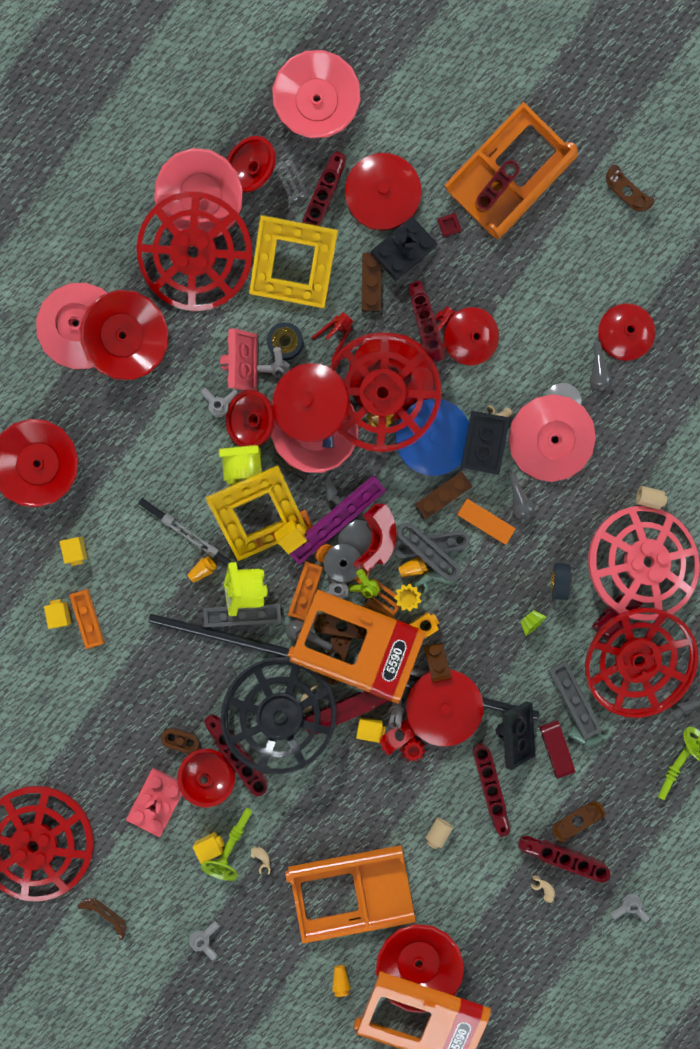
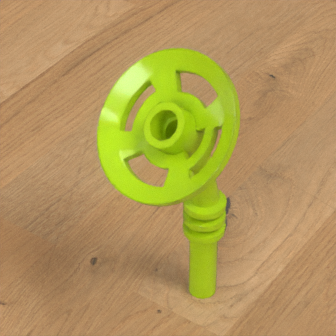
[657,727,700,801]
[201,808,253,881]

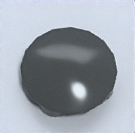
[338,520,372,556]

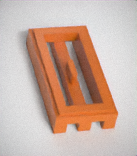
[369,578,401,616]

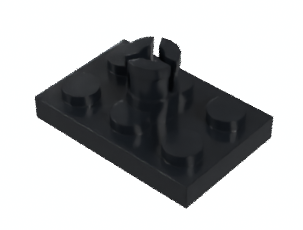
[370,216,438,282]
[460,411,510,475]
[496,701,535,770]

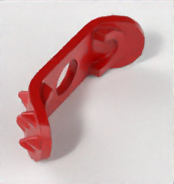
[379,718,417,756]

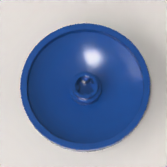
[395,399,469,476]

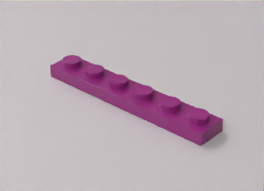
[289,475,386,565]

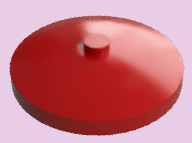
[345,153,421,231]
[272,363,350,442]
[406,669,483,746]

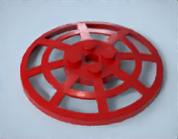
[136,191,253,311]
[329,332,441,452]
[585,608,698,718]
[0,786,94,901]

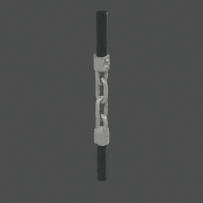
[138,498,241,570]

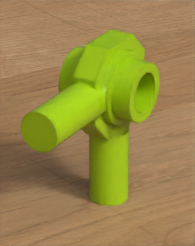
[348,569,380,598]

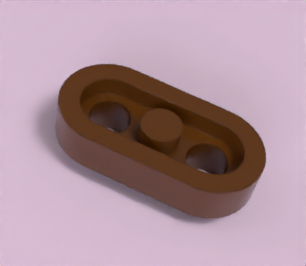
[161,728,200,754]

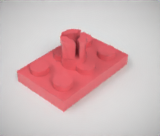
[220,328,258,391]
[126,768,182,837]

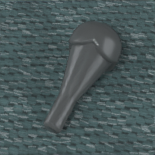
[590,342,612,391]
[508,472,535,520]
[286,620,332,651]

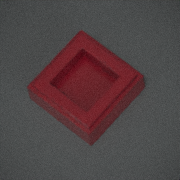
[437,212,462,238]

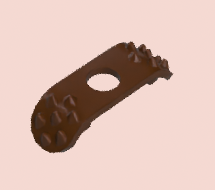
[606,165,655,212]
[313,614,367,640]
[321,629,352,685]
[552,801,606,843]
[77,897,127,940]

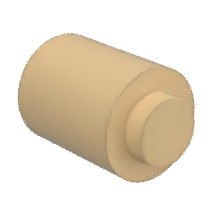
[636,486,667,510]
[426,817,454,849]

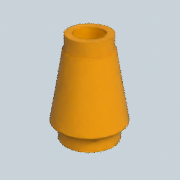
[187,556,217,583]
[398,556,428,578]
[332,965,351,997]

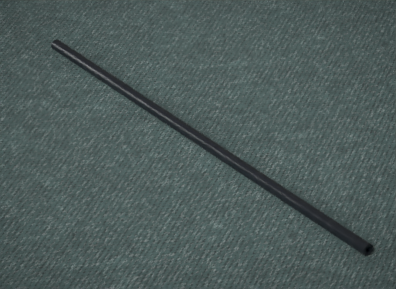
[148,614,539,721]

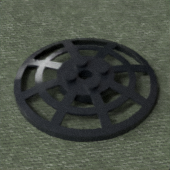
[221,657,337,774]

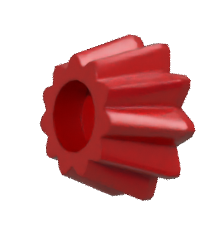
[399,736,426,762]

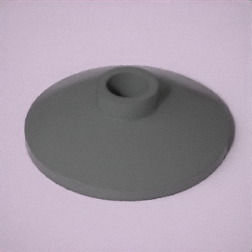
[324,544,361,582]

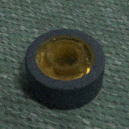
[267,322,304,361]
[551,563,572,600]

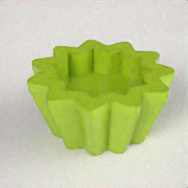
[520,610,547,636]

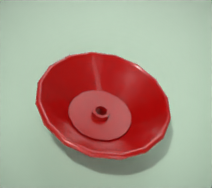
[80,290,168,380]
[349,333,434,420]
[0,419,78,507]
[376,924,464,1013]

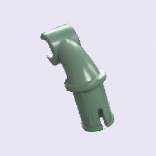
[414,570,453,593]
[567,726,611,747]

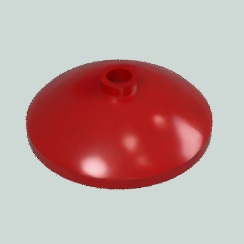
[227,136,276,193]
[598,303,655,361]
[443,307,499,366]
[226,390,275,447]
[177,749,235,808]

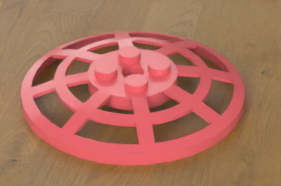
[588,506,699,621]

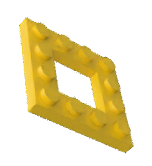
[249,215,338,308]
[206,465,308,561]

